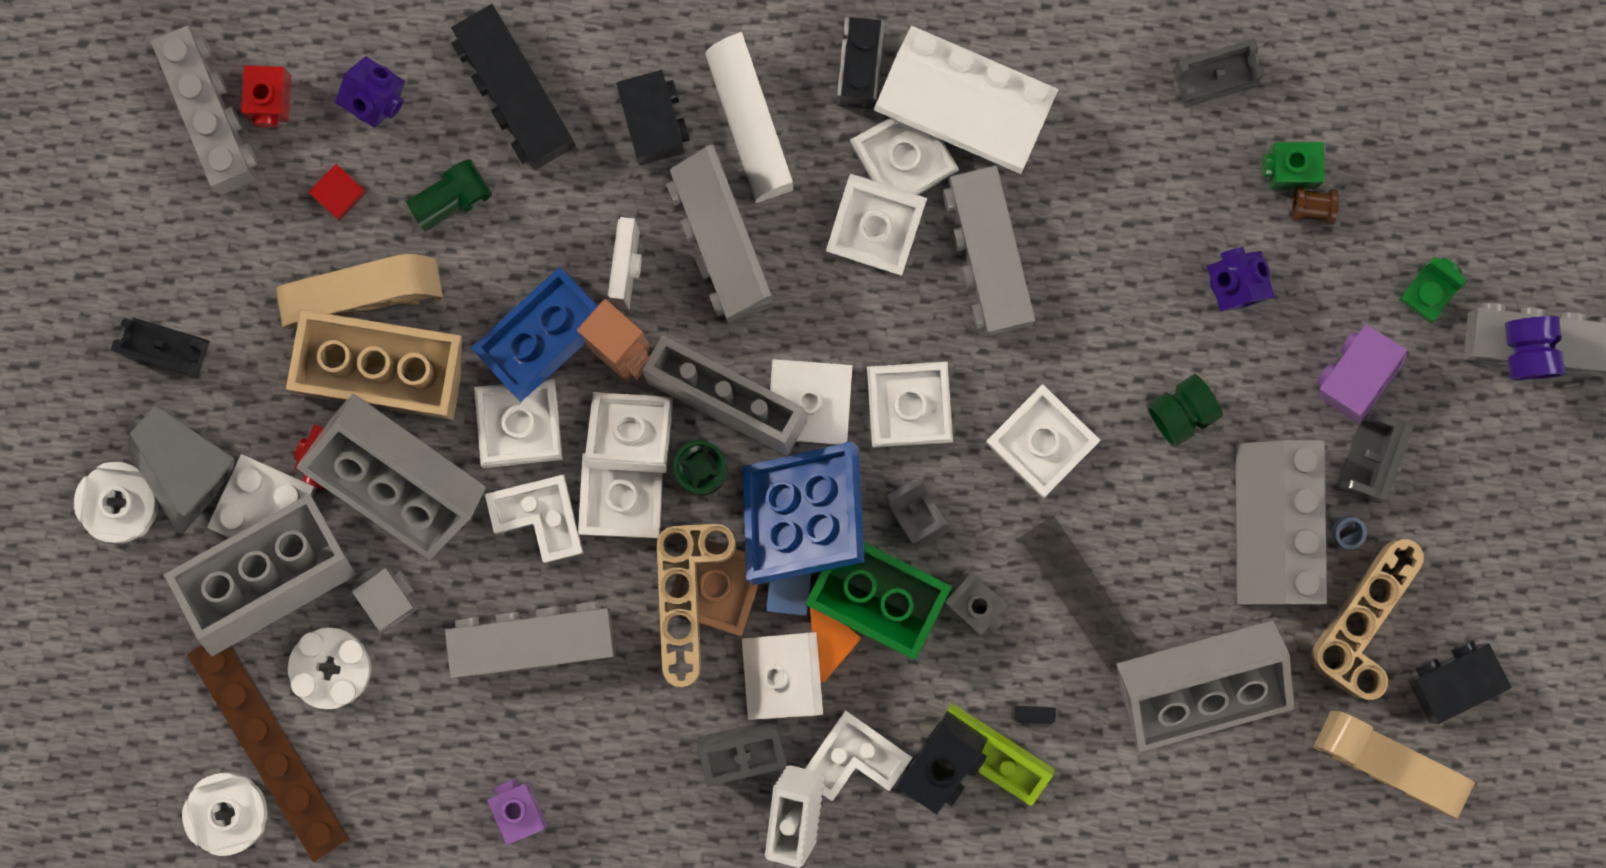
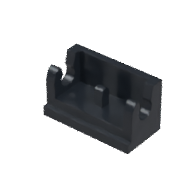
[110,317,210,379]

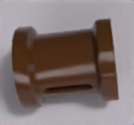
[1291,186,1339,225]

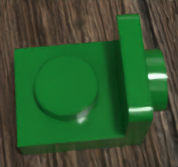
[1399,257,1468,324]

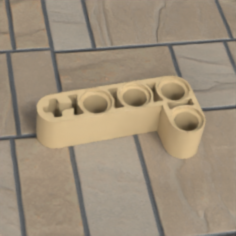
[276,254,443,329]
[657,524,736,687]
[1310,539,1424,700]
[1313,710,1475,819]

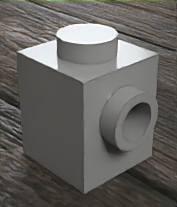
[352,567,419,632]

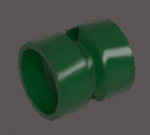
[1146,374,1223,448]
[673,440,728,496]

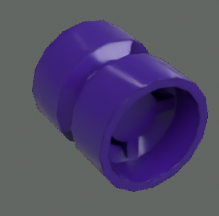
[1505,316,1565,381]

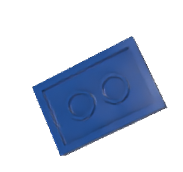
[471,267,598,402]

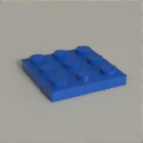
[743,441,865,585]

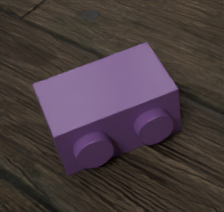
[1317,324,1407,425]

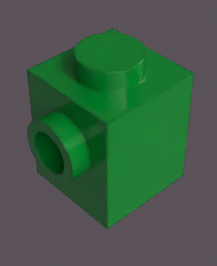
[1262,142,1324,189]

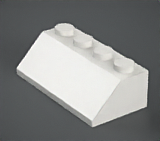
[874,25,1059,174]

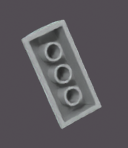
[666,144,773,324]
[296,393,486,561]
[1235,440,1327,605]
[164,493,356,656]
[1116,621,1294,752]

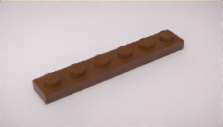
[187,645,350,862]

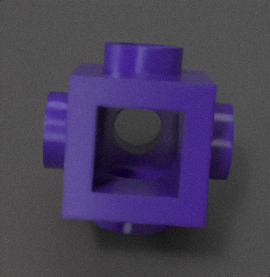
[335,56,406,128]
[1207,247,1275,312]

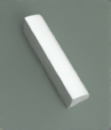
[705,32,793,203]

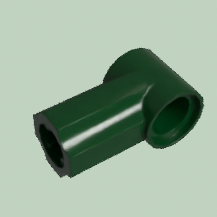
[405,159,492,232]

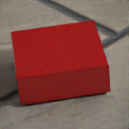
[309,164,367,221]

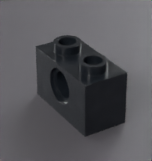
[896,710,988,815]

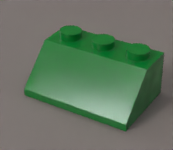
[805,542,952,660]

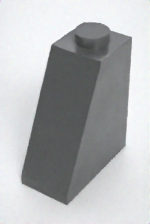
[127,406,235,534]

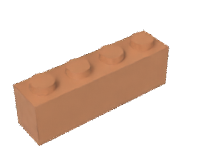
[577,299,653,382]

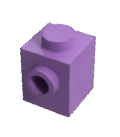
[487,778,548,846]

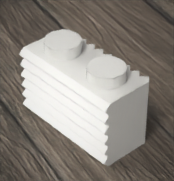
[765,765,825,868]

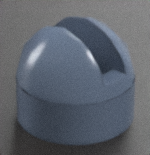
[1331,516,1367,549]

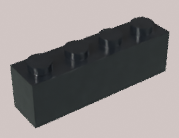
[451,4,576,170]

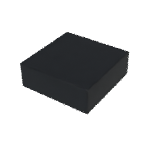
[1011,705,1056,724]

